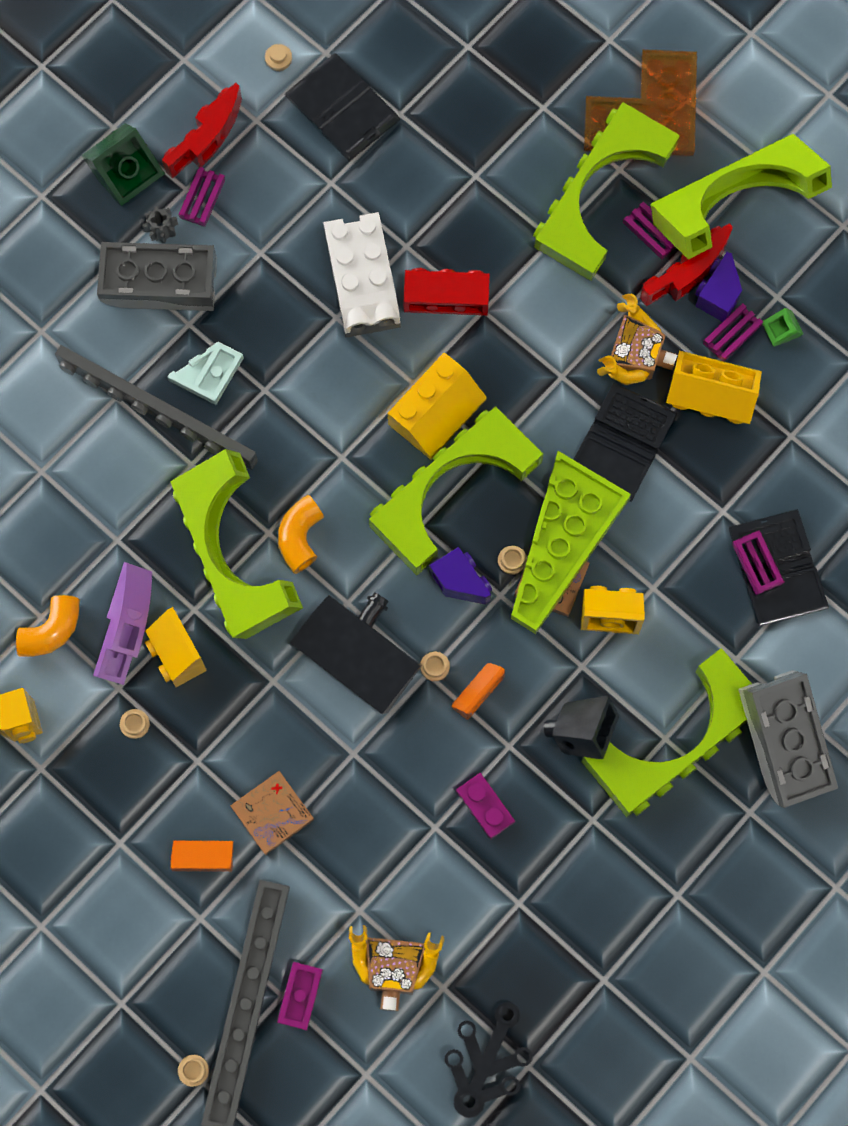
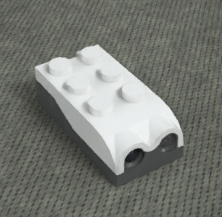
[324,212,401,338]

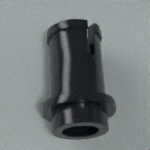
[358,592,389,627]

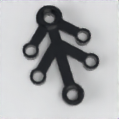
[445,1002,533,1118]

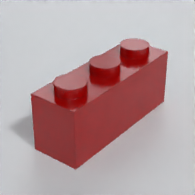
[404,268,490,316]

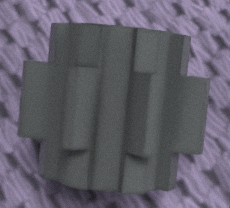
[143,206,178,243]

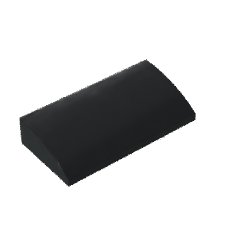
[290,595,422,714]

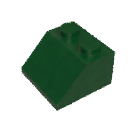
[81,123,165,206]

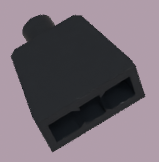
[544,696,619,759]

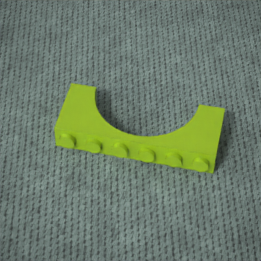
[533,102,680,281]
[650,134,832,259]
[369,406,543,576]
[170,449,303,639]
[581,648,752,817]

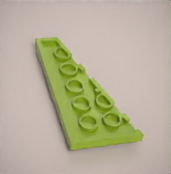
[511,451,631,634]

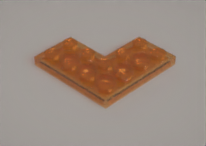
[584,49,697,156]

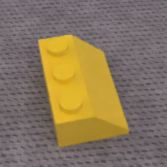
[666,350,762,424]
[387,352,487,460]

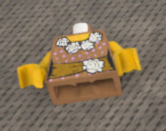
[597,294,678,385]
[349,925,444,1011]

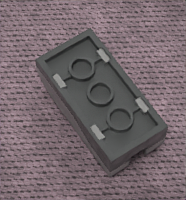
[97,242,217,311]
[738,670,838,808]

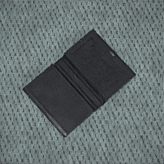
[284,53,400,161]
[573,383,677,502]
[729,509,829,626]

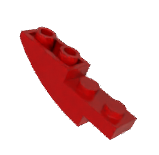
[162,82,242,179]
[640,223,733,306]

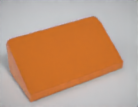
[451,663,505,720]
[170,841,234,872]

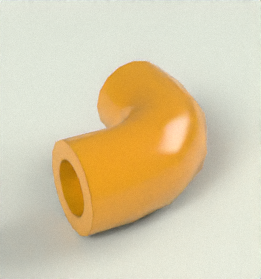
[278,494,324,574]
[16,595,80,657]

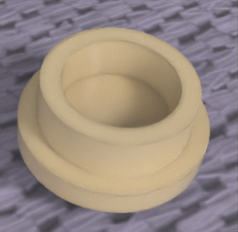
[265,44,292,71]
[498,546,527,575]
[420,652,450,681]
[120,709,150,739]
[178,1055,209,1087]

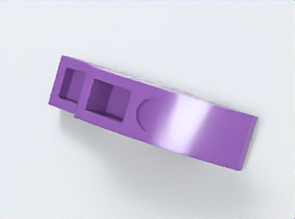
[93,562,152,685]

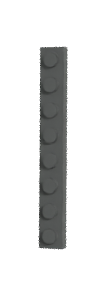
[55,345,258,470]
[201,880,290,1126]

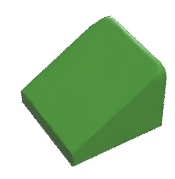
[763,308,803,347]

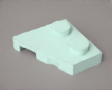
[167,342,244,405]

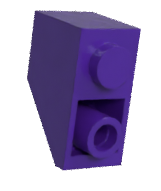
[695,252,742,322]
[429,547,492,605]

